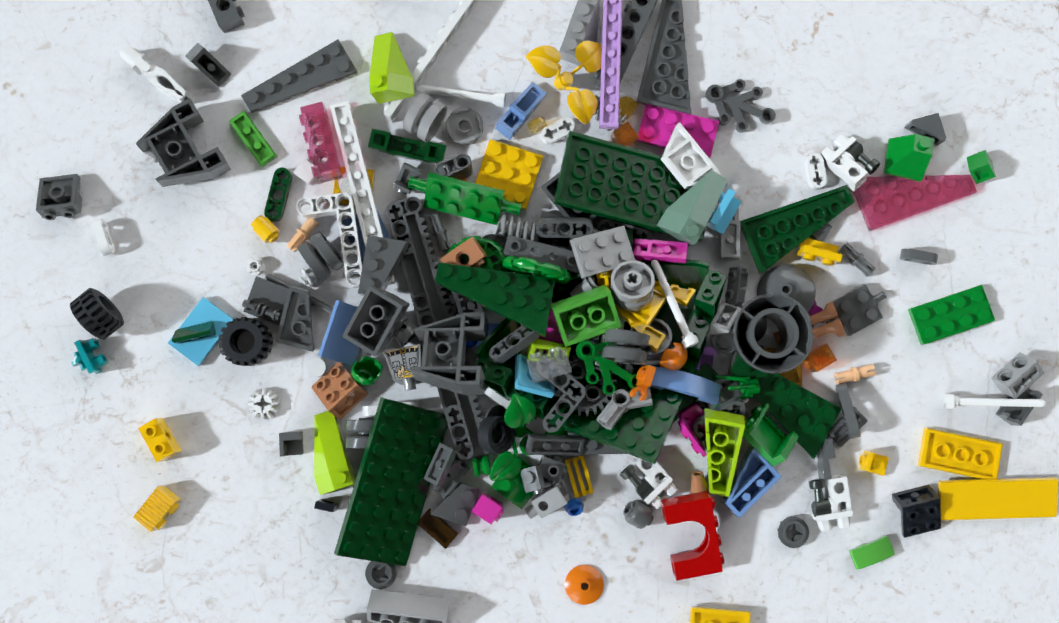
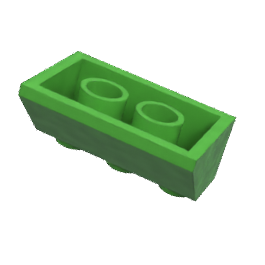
[551,285,622,347]

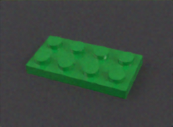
[908,285,996,345]

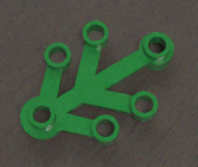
[576,341,637,395]

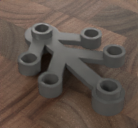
[705,79,776,133]

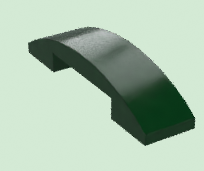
[368,128,446,164]

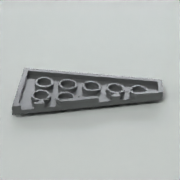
[636,0,692,114]

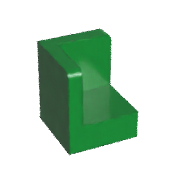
[967,150,996,184]

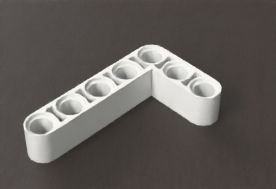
[296,193,363,288]

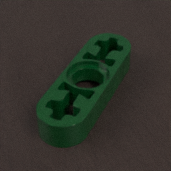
[264,167,293,222]

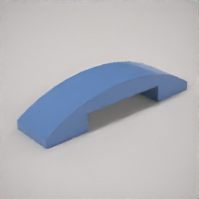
[650,366,721,405]

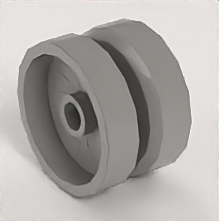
[403,93,448,143]
[611,260,655,311]

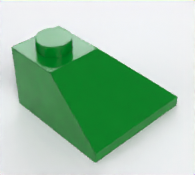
[883,134,934,182]
[491,456,534,509]

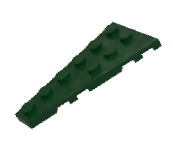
[740,185,854,275]
[435,262,555,338]
[730,353,842,459]

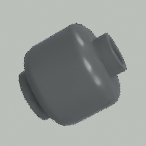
[623,500,654,529]

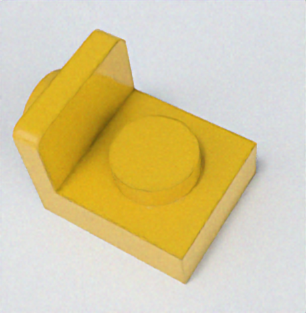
[859,451,889,476]

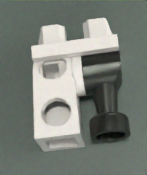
[822,135,881,192]
[620,457,677,509]
[808,475,853,531]

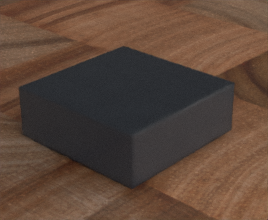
[314,499,338,512]

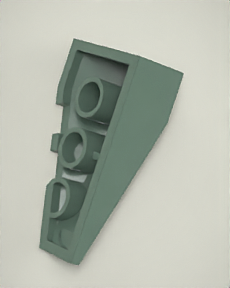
[656,170,728,246]

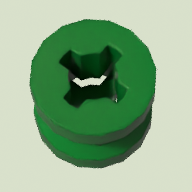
[472,456,491,477]

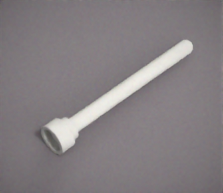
[416,85,506,108]
[651,260,699,348]
[944,394,1046,409]

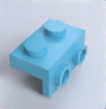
[706,188,741,234]

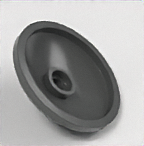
[757,265,816,312]

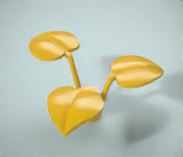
[525,41,602,125]

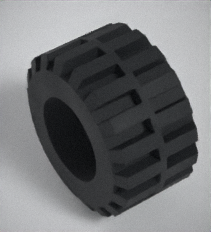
[70,288,124,340]
[218,317,273,366]

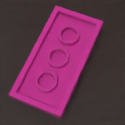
[636,104,719,158]

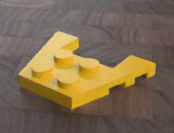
[615,281,696,352]

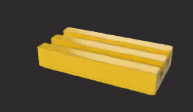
[565,455,594,498]

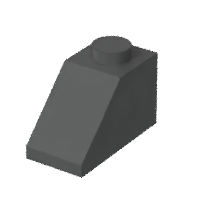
[185,43,231,87]

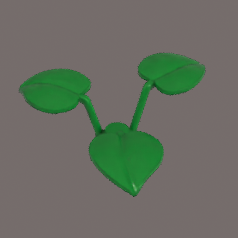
[489,394,568,481]

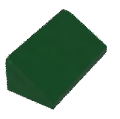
[172,321,216,344]

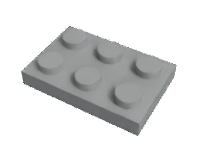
[570,226,635,278]

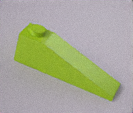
[314,411,356,495]

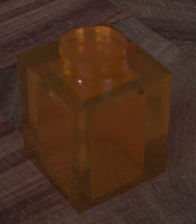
[611,122,639,147]
[803,344,837,372]

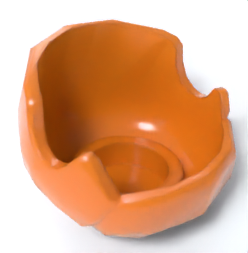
[660,342,688,370]

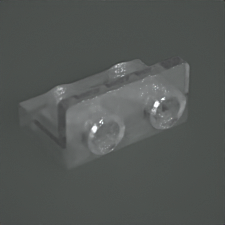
[527,346,572,383]

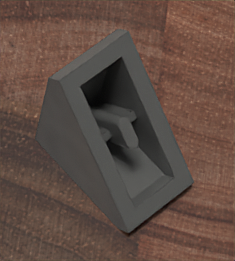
[904,113,946,146]

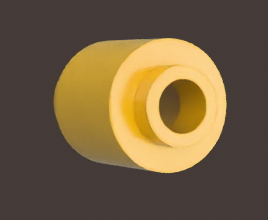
[251,215,280,243]

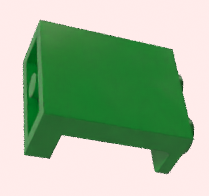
[743,403,799,467]

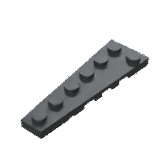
[241,39,358,113]

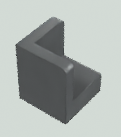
[279,431,304,457]

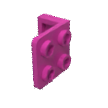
[677,401,707,457]

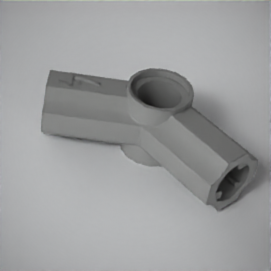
[597,387,653,430]

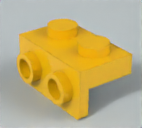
[797,238,842,266]

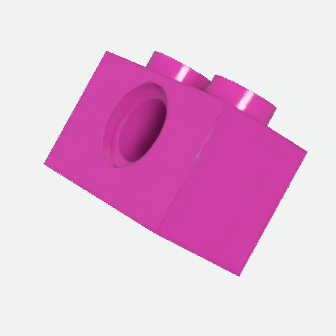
[471,491,504,525]

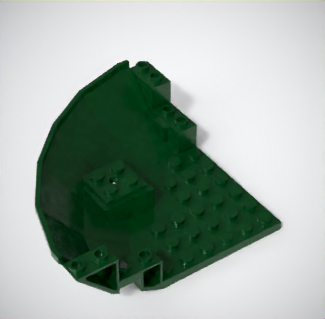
[475,259,727,464]

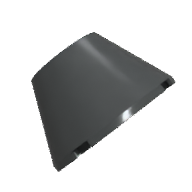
[733,293,814,374]

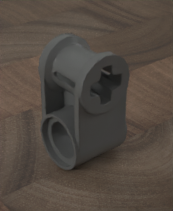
[435,154,473,180]

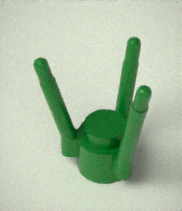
[714,375,760,408]

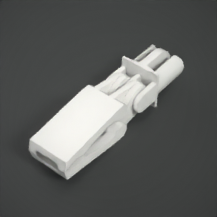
[120,46,192,102]

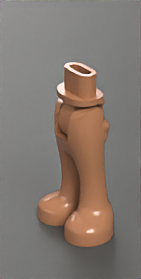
[773,302,845,346]

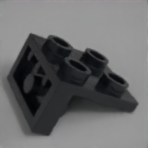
[892,485,941,538]

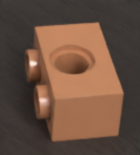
[440,237,488,268]

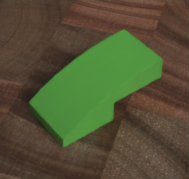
[849,536,895,569]

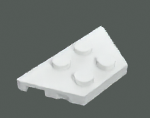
[661,122,725,189]

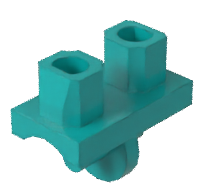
[71,338,108,374]

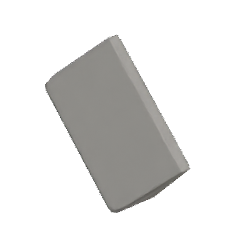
[709,302,741,335]

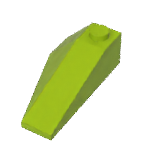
[369,32,415,104]

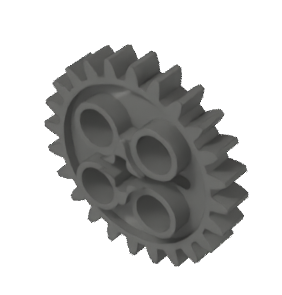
[554,355,617,416]

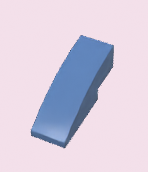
[495,82,547,140]

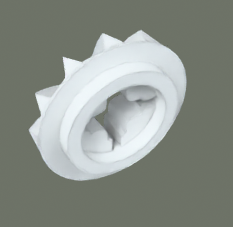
[248,388,279,419]

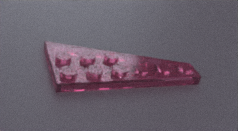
[853,175,977,231]

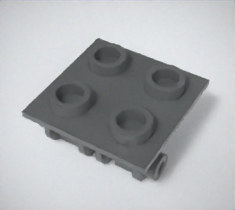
[242,276,289,325]

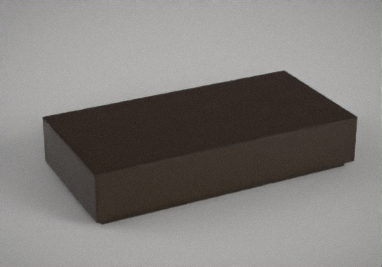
[418,508,459,549]

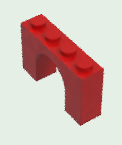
[661,491,725,581]

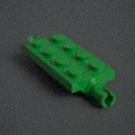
[408,172,522,225]

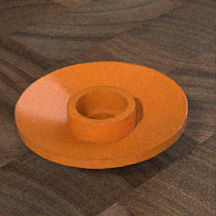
[565,565,604,605]

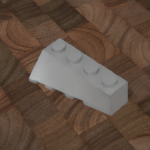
[559,0,600,67]
[367,589,450,623]

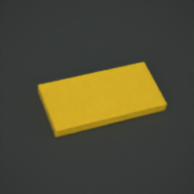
[918,428,1003,479]

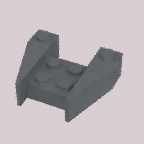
[136,98,231,187]
[410,312,489,395]

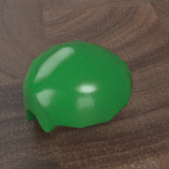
[351,356,383,386]

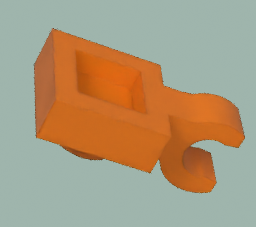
[630,365,656,401]

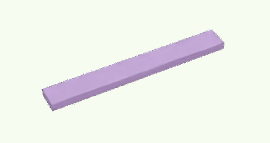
[599,0,622,129]

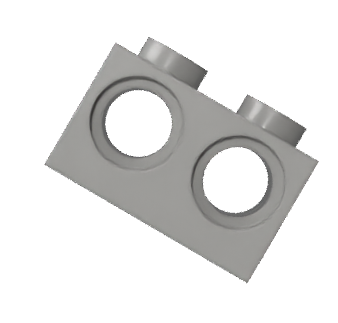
[991,352,1044,399]

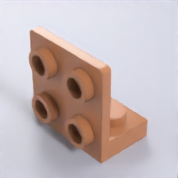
[311,362,369,420]

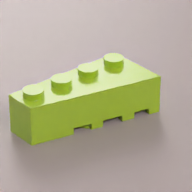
[704,408,745,497]

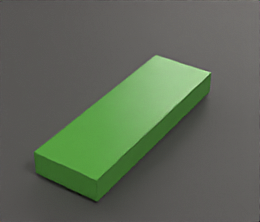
[229,111,278,167]

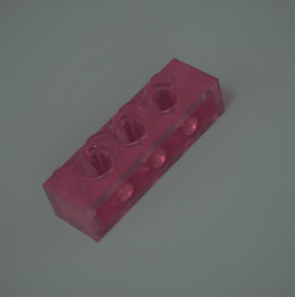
[299,102,343,183]

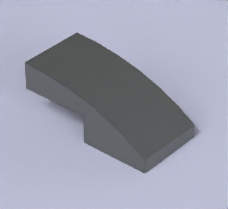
[817,438,836,480]

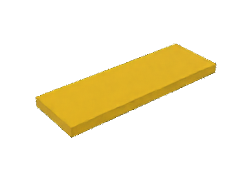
[938,477,1058,520]

